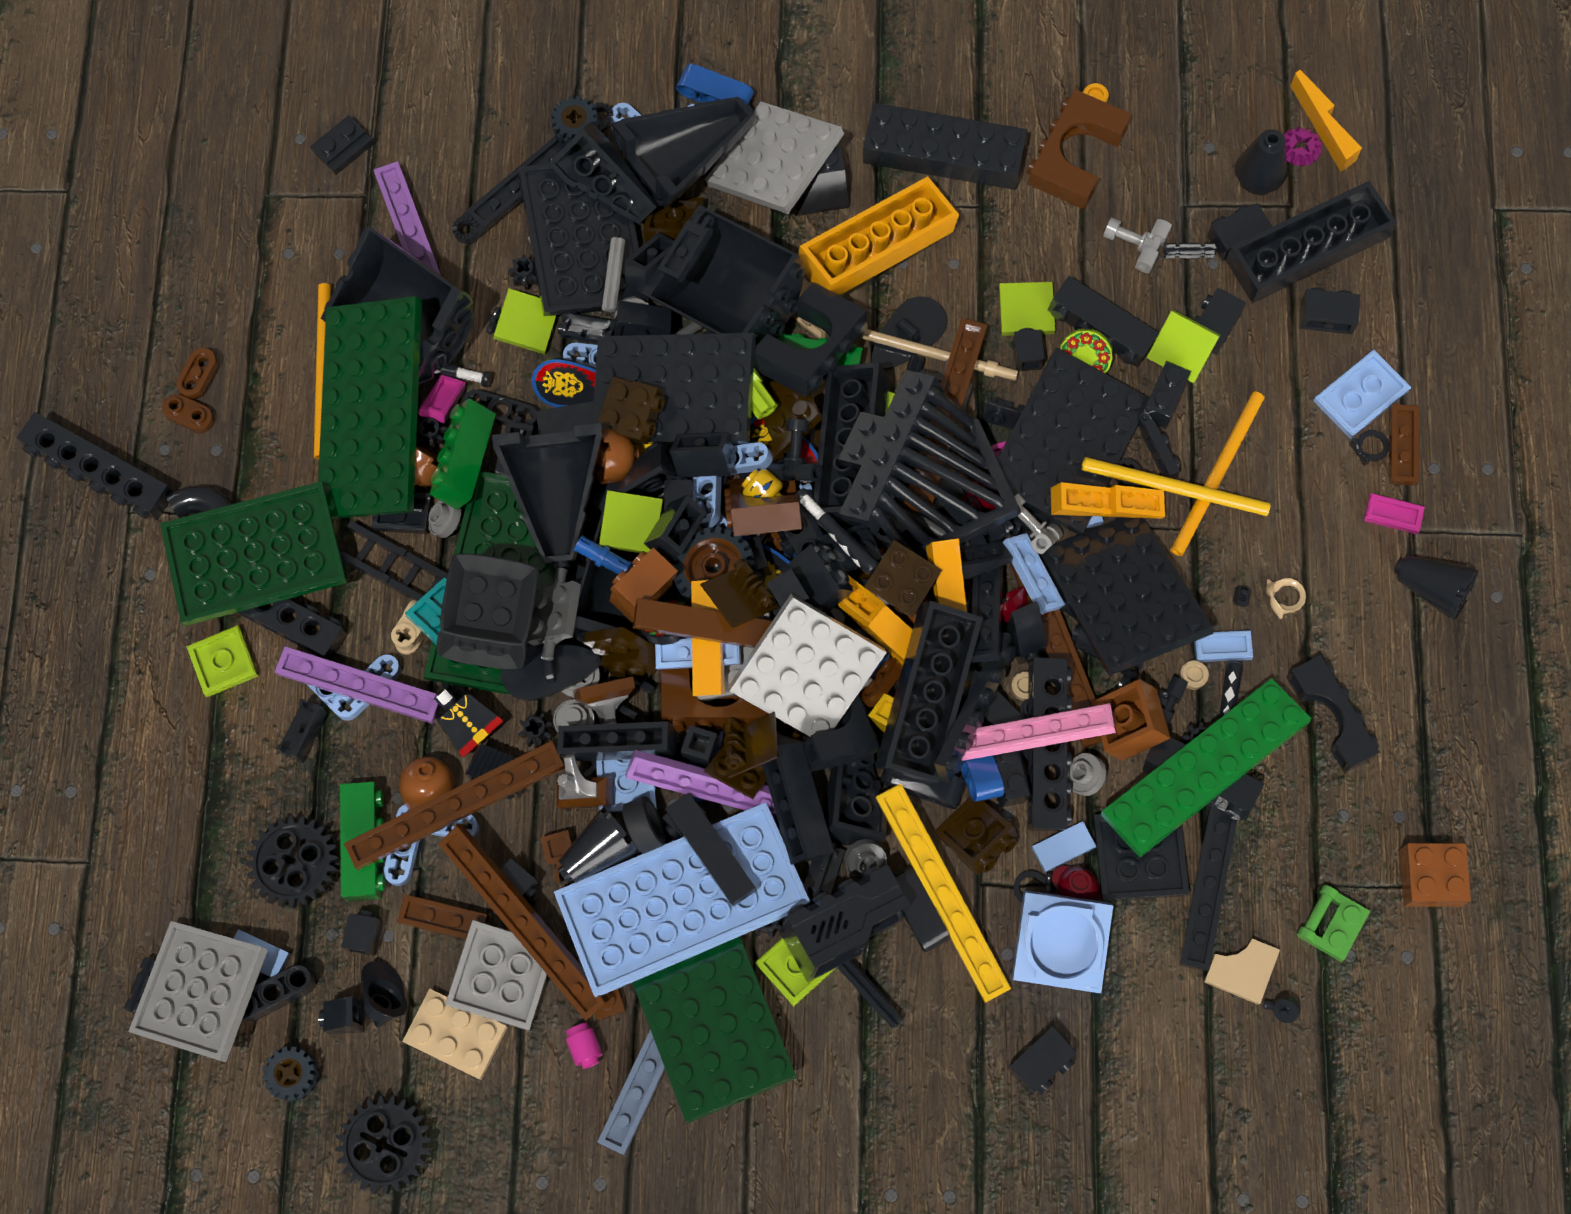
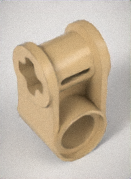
[391,599,426,655]

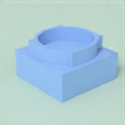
[1012,890,1113,993]

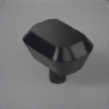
[1233,585,1251,607]

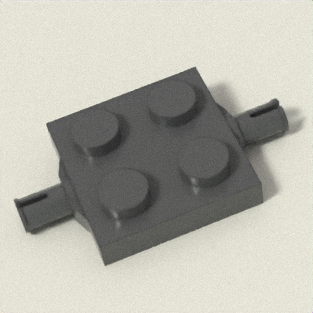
[526,568,581,661]

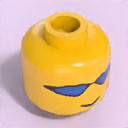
[741,469,783,498]

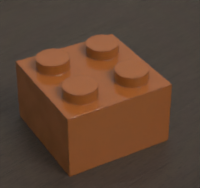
[609,548,678,623]
[1092,679,1170,761]
[1399,843,1471,907]

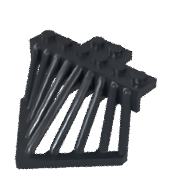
[838,370,1021,561]

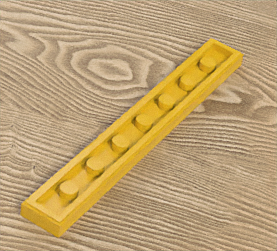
[875,783,1011,1003]

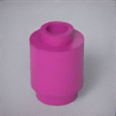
[566,1023,603,1069]

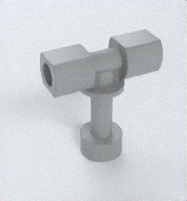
[1103,217,1172,274]
[1015,493,1063,554]

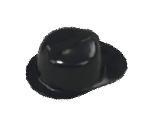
[360,961,408,1027]

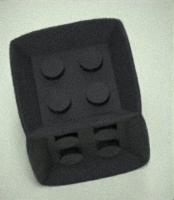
[436,553,539,669]

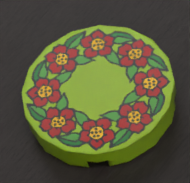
[1060,329,1113,373]

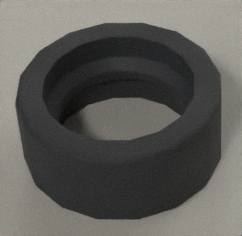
[622,796,666,854]

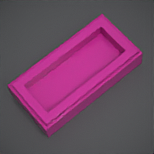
[419,375,466,423]
[1363,493,1425,534]

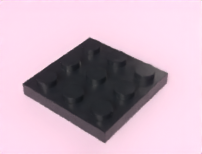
[1093,814,1189,901]

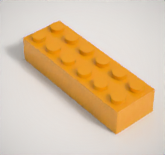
[798,176,959,295]

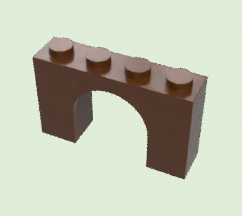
[1027,89,1132,210]
[724,478,802,536]
[659,668,769,733]

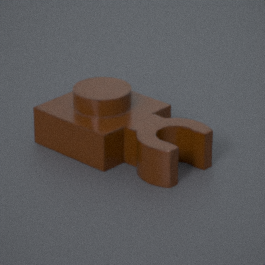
[540,830,571,883]

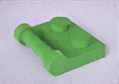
[1297,885,1370,962]

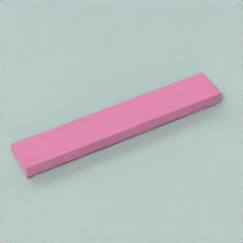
[962,703,1116,761]

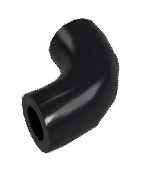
[166,486,233,518]

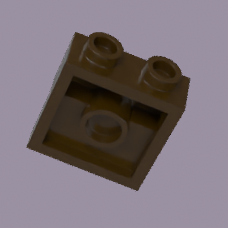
[643,197,704,243]
[597,377,665,445]
[583,627,658,678]
[934,797,1018,876]

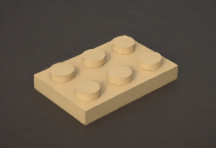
[402,989,508,1080]

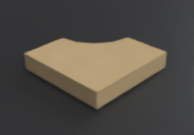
[1204,939,1280,1005]

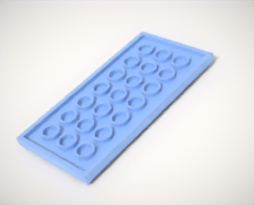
[554,802,811,997]

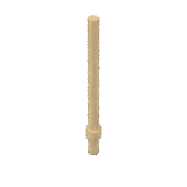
[861,329,1018,381]

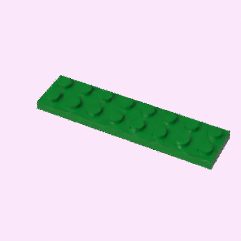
[1101,678,1311,857]

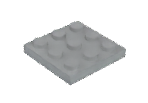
[445,920,547,1030]

